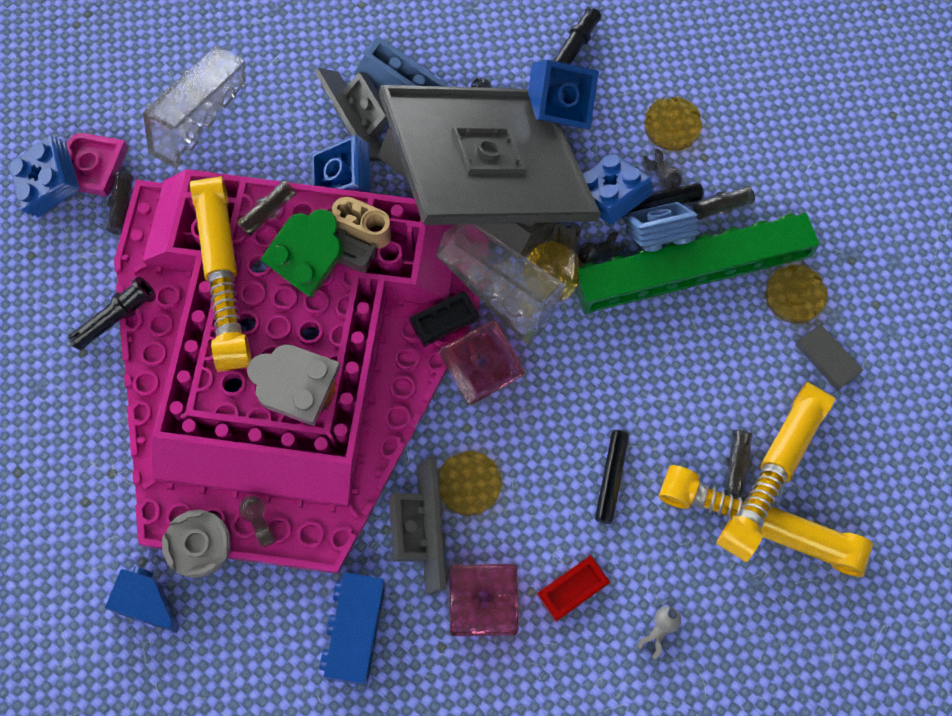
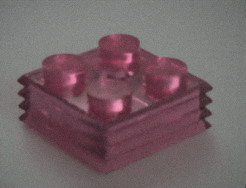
[439,320,525,405]
[450,564,519,636]

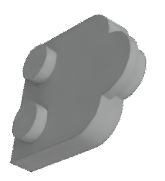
[247,345,341,426]

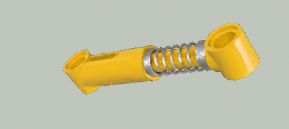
[190,176,251,373]
[716,382,836,562]
[658,465,873,577]

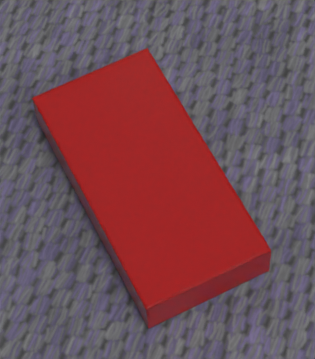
[536,555,611,622]

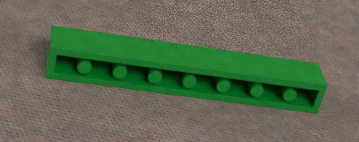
[573,213,820,314]

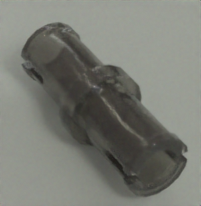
[106,172,134,235]
[236,180,297,237]
[693,186,755,221]
[724,430,753,498]

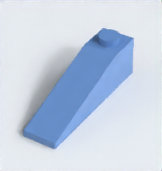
[354,37,450,91]

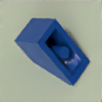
[105,566,180,633]

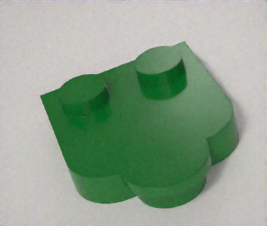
[260,209,344,298]

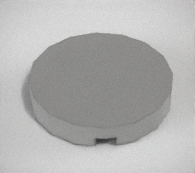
[162,510,232,579]

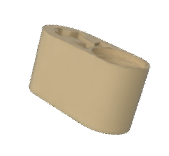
[332,197,391,249]

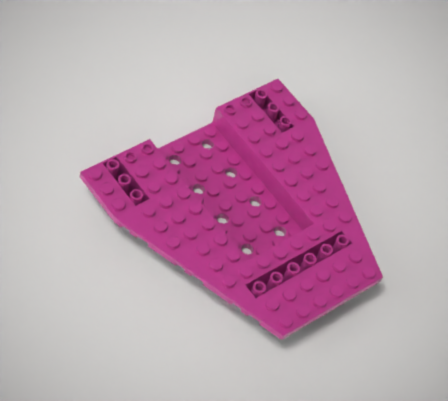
[114,169,489,574]

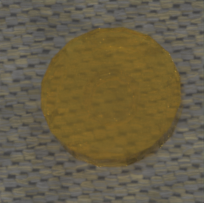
[644,97,702,151]
[522,241,580,303]
[765,264,828,324]
[438,451,502,517]

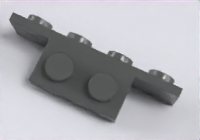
[315,68,388,162]
[389,457,448,595]

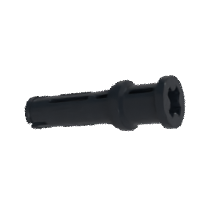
[68,277,156,351]

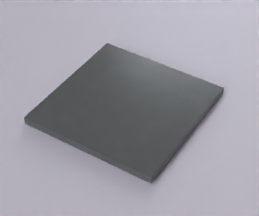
[379,85,601,225]

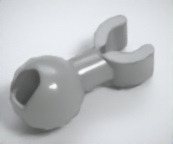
[637,606,681,659]

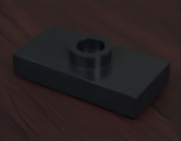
[409,291,480,347]

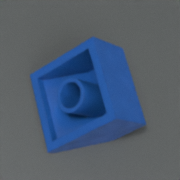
[528,60,599,130]

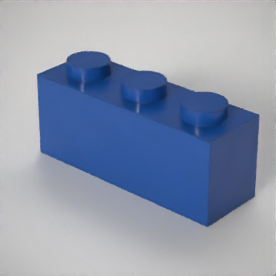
[319,572,386,686]

